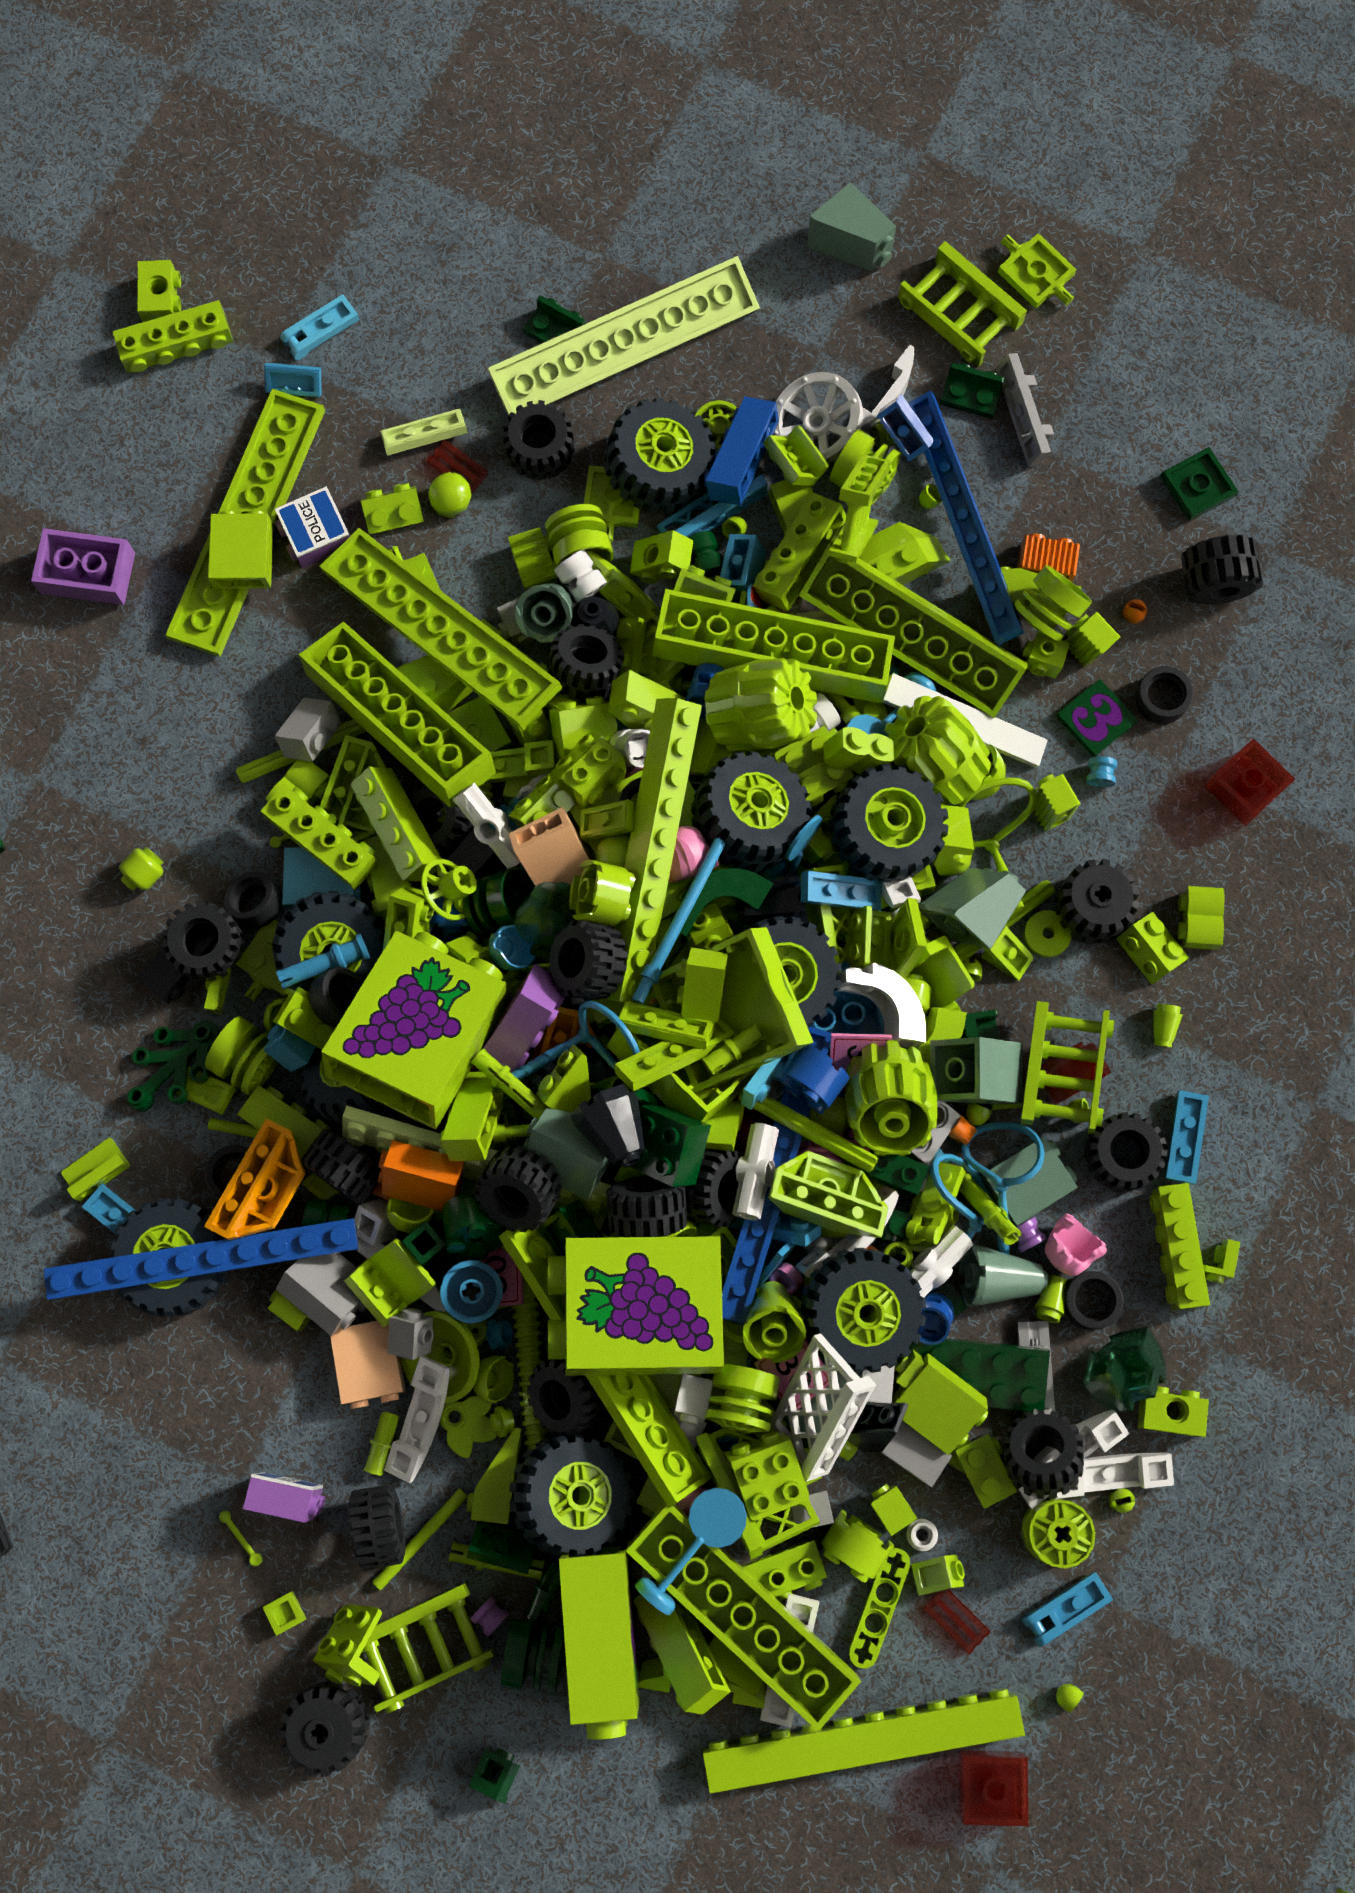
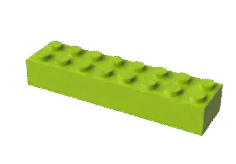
[798,542,1028,718]
[652,589,895,704]
[299,621,496,808]
[626,1503,861,1732]

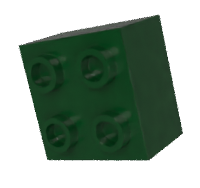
[629,1105,711,1187]

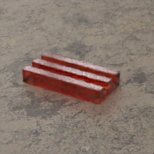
[427,440,488,495]
[923,1589,991,1655]

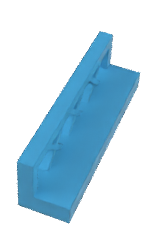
[656,474,768,537]

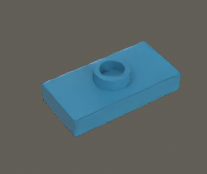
[264,363,322,398]

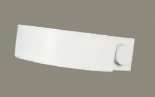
[836,963,926,1049]

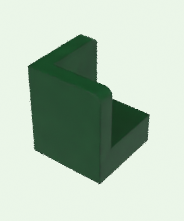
[962,1009,999,1040]

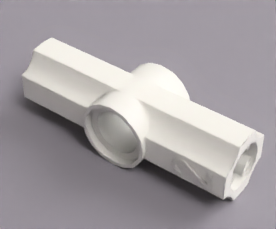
[453,783,520,868]
[732,1123,779,1221]
[910,1225,974,1297]

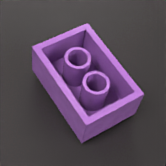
[31,528,135,605]
[483,964,565,1073]

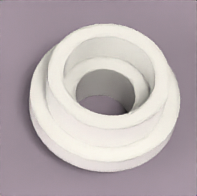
[906,1519,938,1551]

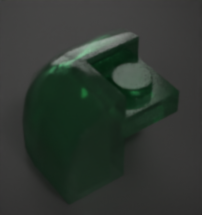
[1082,1326,1166,1412]

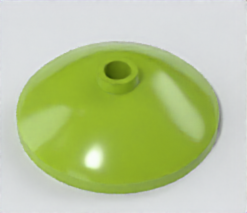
[401,1311,480,1403]

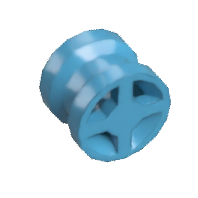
[1086,756,1118,787]

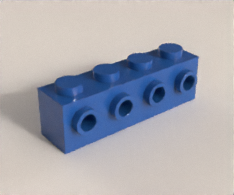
[704,396,779,506]

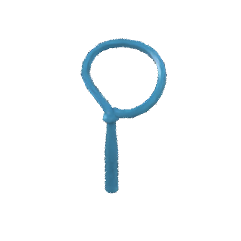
[511,1001,640,1081]
[961,1122,1045,1255]
[930,1153,993,1292]

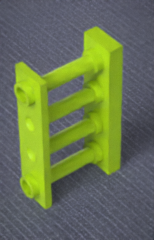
[898,241,1027,367]
[828,454,891,563]
[1021,1001,1114,1134]
[362,1582,496,1714]

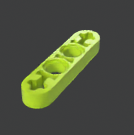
[848,1547,910,1669]

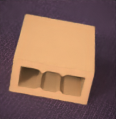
[509,807,593,900]
[330,1321,406,1409]

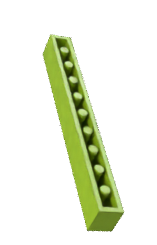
[606,698,702,1005]
[703,1688,1025,1794]

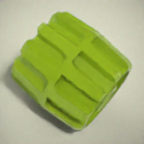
[704,658,818,752]
[884,696,991,805]
[845,1040,937,1157]

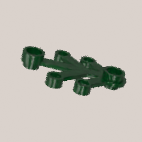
[127,1020,219,1112]

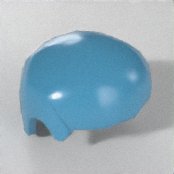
[489,925,536,971]

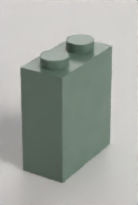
[981,1136,1078,1226]

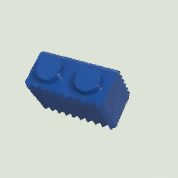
[877,394,933,461]

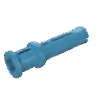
[276,934,370,989]

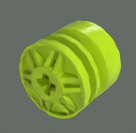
[829,429,901,505]
[545,504,614,568]
[1013,565,1092,642]
[205,1016,278,1096]
[705,1364,780,1434]
[1021,1498,1096,1569]

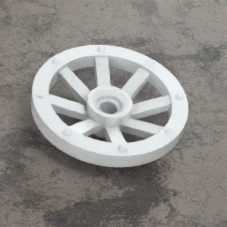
[773,372,863,463]

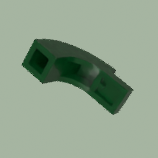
[671,868,773,937]
[402,1221,479,1301]

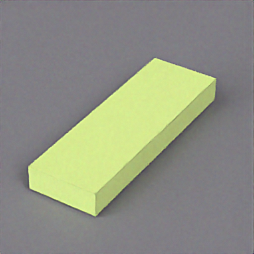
[380,409,468,456]

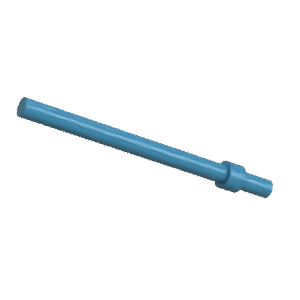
[632,838,725,1004]

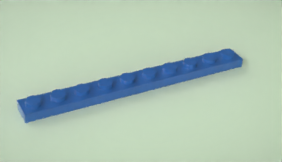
[908,391,1025,645]
[722,1027,831,1326]
[44,1218,359,1300]

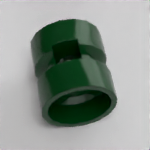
[688,531,724,578]
[302,1197,354,1227]

